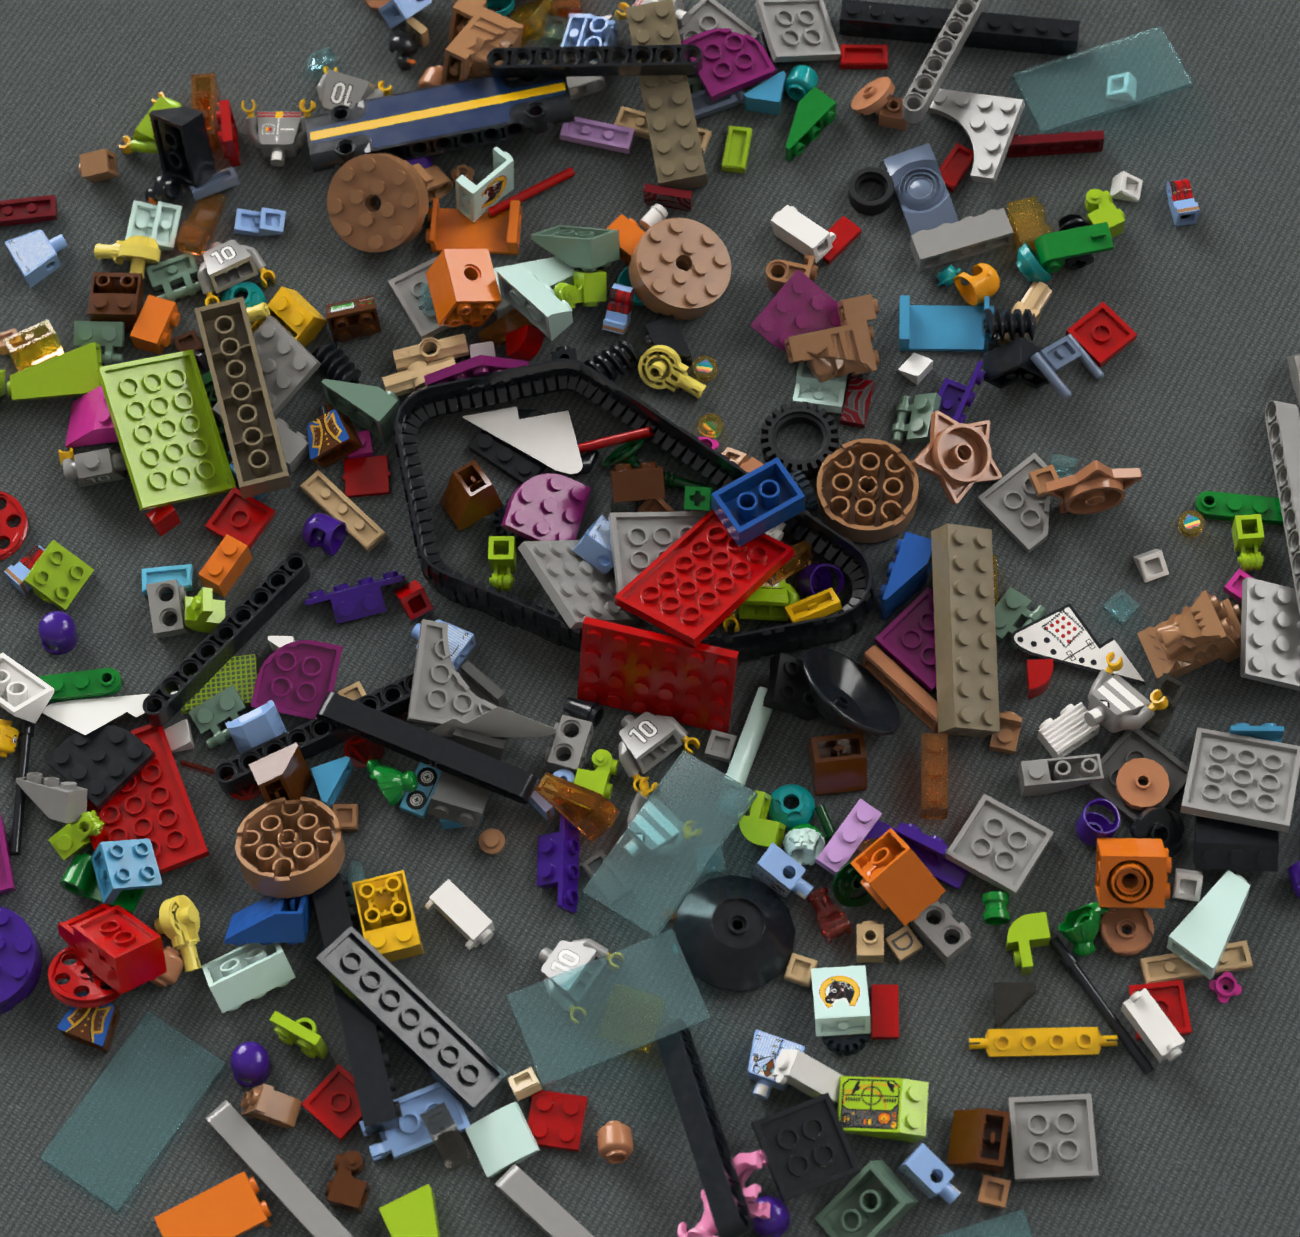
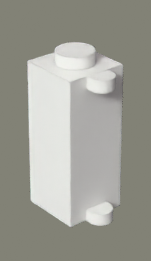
[771,205,836,263]
[425,879,495,950]
[1121,988,1185,1063]
[772,1049,843,1103]

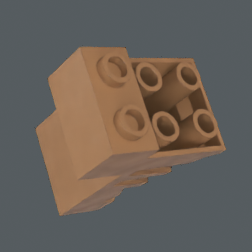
[441,0,524,85]
[784,294,880,383]
[1137,590,1242,684]

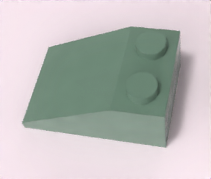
[531,225,620,272]
[321,379,400,444]
[815,1160,918,1237]

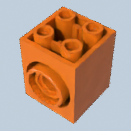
[425,249,502,327]
[850,828,946,926]
[1095,838,1171,908]

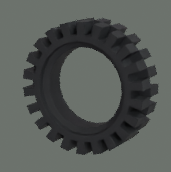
[761,401,839,480]

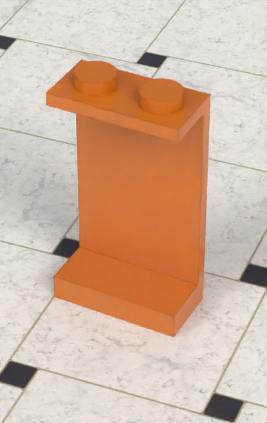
[426,198,522,255]
[154,1171,272,1237]

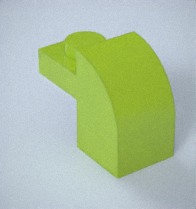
[184,587,225,633]
[739,790,786,849]
[1006,912,1050,975]

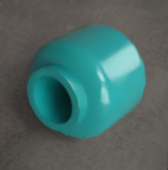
[784,65,819,101]

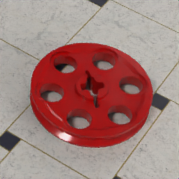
[0,491,28,561]
[48,946,121,1008]

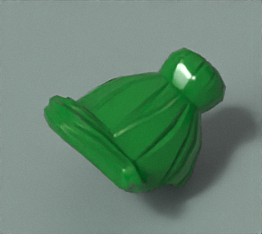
[366,758,418,807]
[1058,902,1109,956]

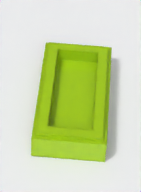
[721,126,753,174]

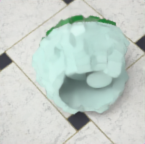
[782,823,826,866]

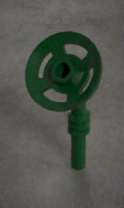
[602,438,703,489]
[815,805,873,907]

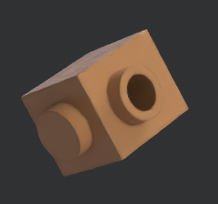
[78,149,119,183]

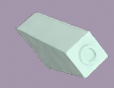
[493,257,578,322]
[1167,870,1250,980]

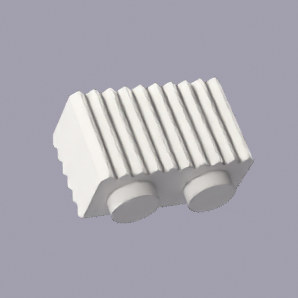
[1037,702,1100,758]

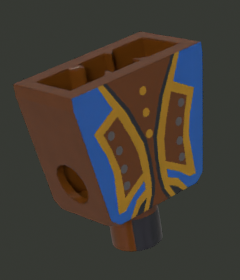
[307,404,363,469]
[57,985,120,1053]

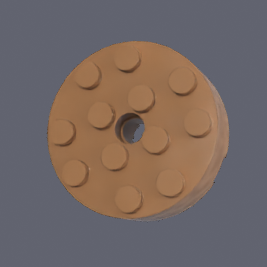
[327,153,429,252]
[629,218,731,320]
[817,439,919,543]
[235,796,345,898]

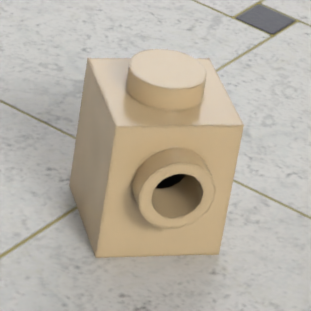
[856,921,884,963]

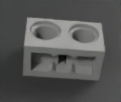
[146,579,188,639]
[545,715,594,776]
[910,901,971,965]

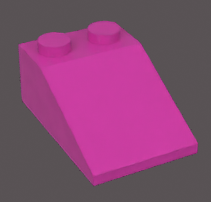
[65,385,119,448]

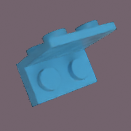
[91,838,162,904]

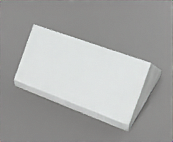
[0,653,54,724]

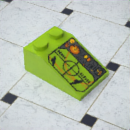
[837,1076,929,1143]

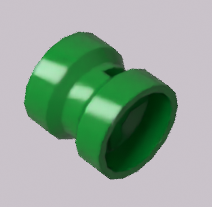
[982,891,1010,925]

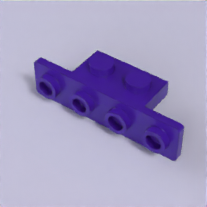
[938,361,985,423]
[304,570,405,624]
[536,806,581,914]
[865,820,969,890]

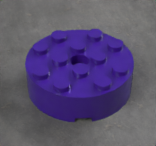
[0,906,43,1014]

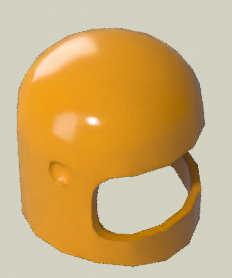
[953,263,1000,306]

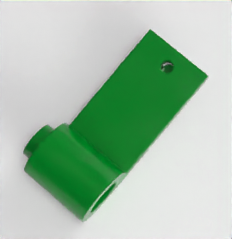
[1034,222,1114,273]
[60,853,146,914]

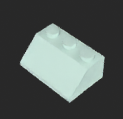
[497,265,573,341]
[202,943,296,1013]

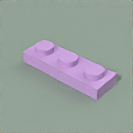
[559,116,635,154]
[815,799,882,876]

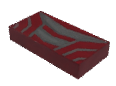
[643,184,693,212]
[840,377,875,429]

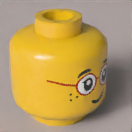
[0,719,19,758]

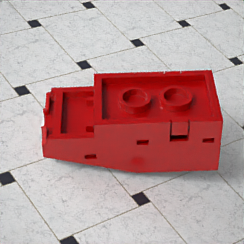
[57,903,167,994]

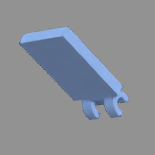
[359,1082,470,1162]

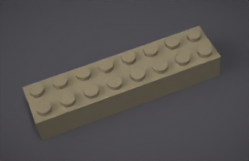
[625,0,708,190]
[194,297,292,499]
[931,523,1000,738]

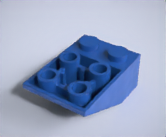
[878,532,932,621]
[224,894,312,946]

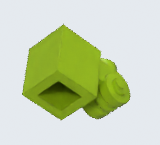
[1085,189,1126,238]
[554,269,607,308]
[1231,514,1264,572]
[488,536,517,592]
[571,749,619,807]
[48,810,105,860]

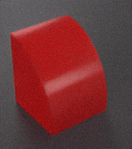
[506,324,544,362]
[145,504,181,537]
[393,580,434,621]
[1025,659,1053,699]

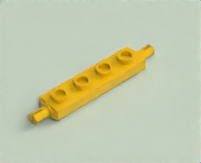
[969,1027,1118,1057]

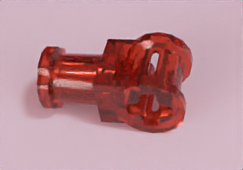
[806,887,853,944]

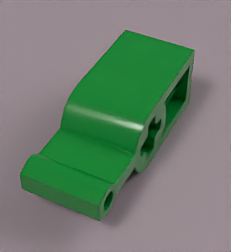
[684,486,713,511]

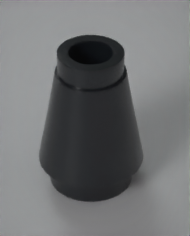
[563,697,604,727]

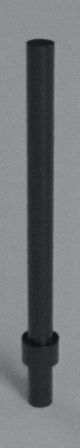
[10,719,35,855]
[1049,936,1154,1075]

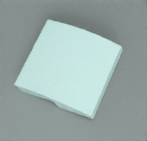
[125,200,182,251]
[792,362,848,414]
[465,1102,540,1178]

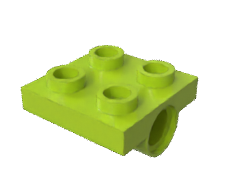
[23,540,94,611]
[270,1011,329,1060]

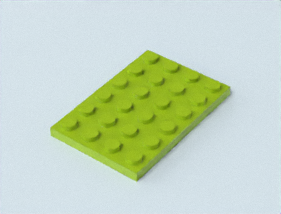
[97,349,237,511]

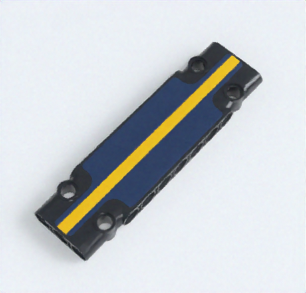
[305,75,575,173]

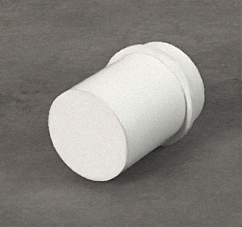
[640,203,668,230]

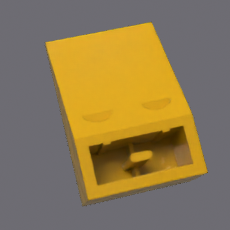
[251,286,327,347]
[352,870,424,962]

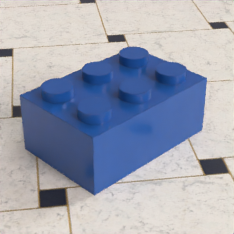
[711,457,805,547]

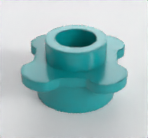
[936,264,961,286]

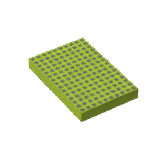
[179,654,258,714]

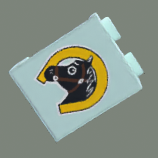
[455,146,514,223]
[811,965,871,1037]

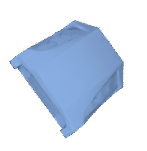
[561,13,618,62]
[225,700,287,754]

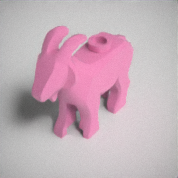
[677,1150,771,1237]

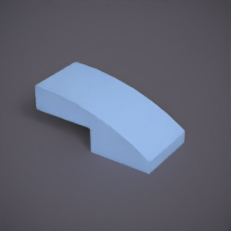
[234,207,286,236]

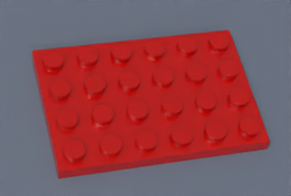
[614,509,794,647]
[577,616,739,734]
[87,724,210,875]

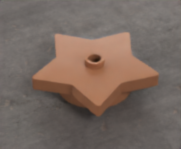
[911,410,1002,505]
[1044,460,1142,515]

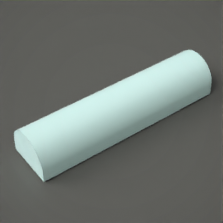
[723,686,773,791]

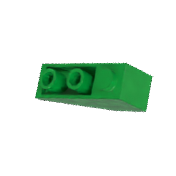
[785,86,837,162]

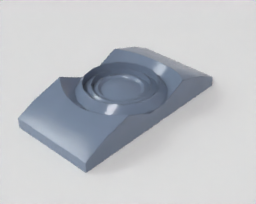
[883,143,959,235]

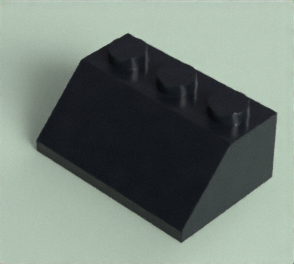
[149,106,216,188]
[1193,815,1279,872]

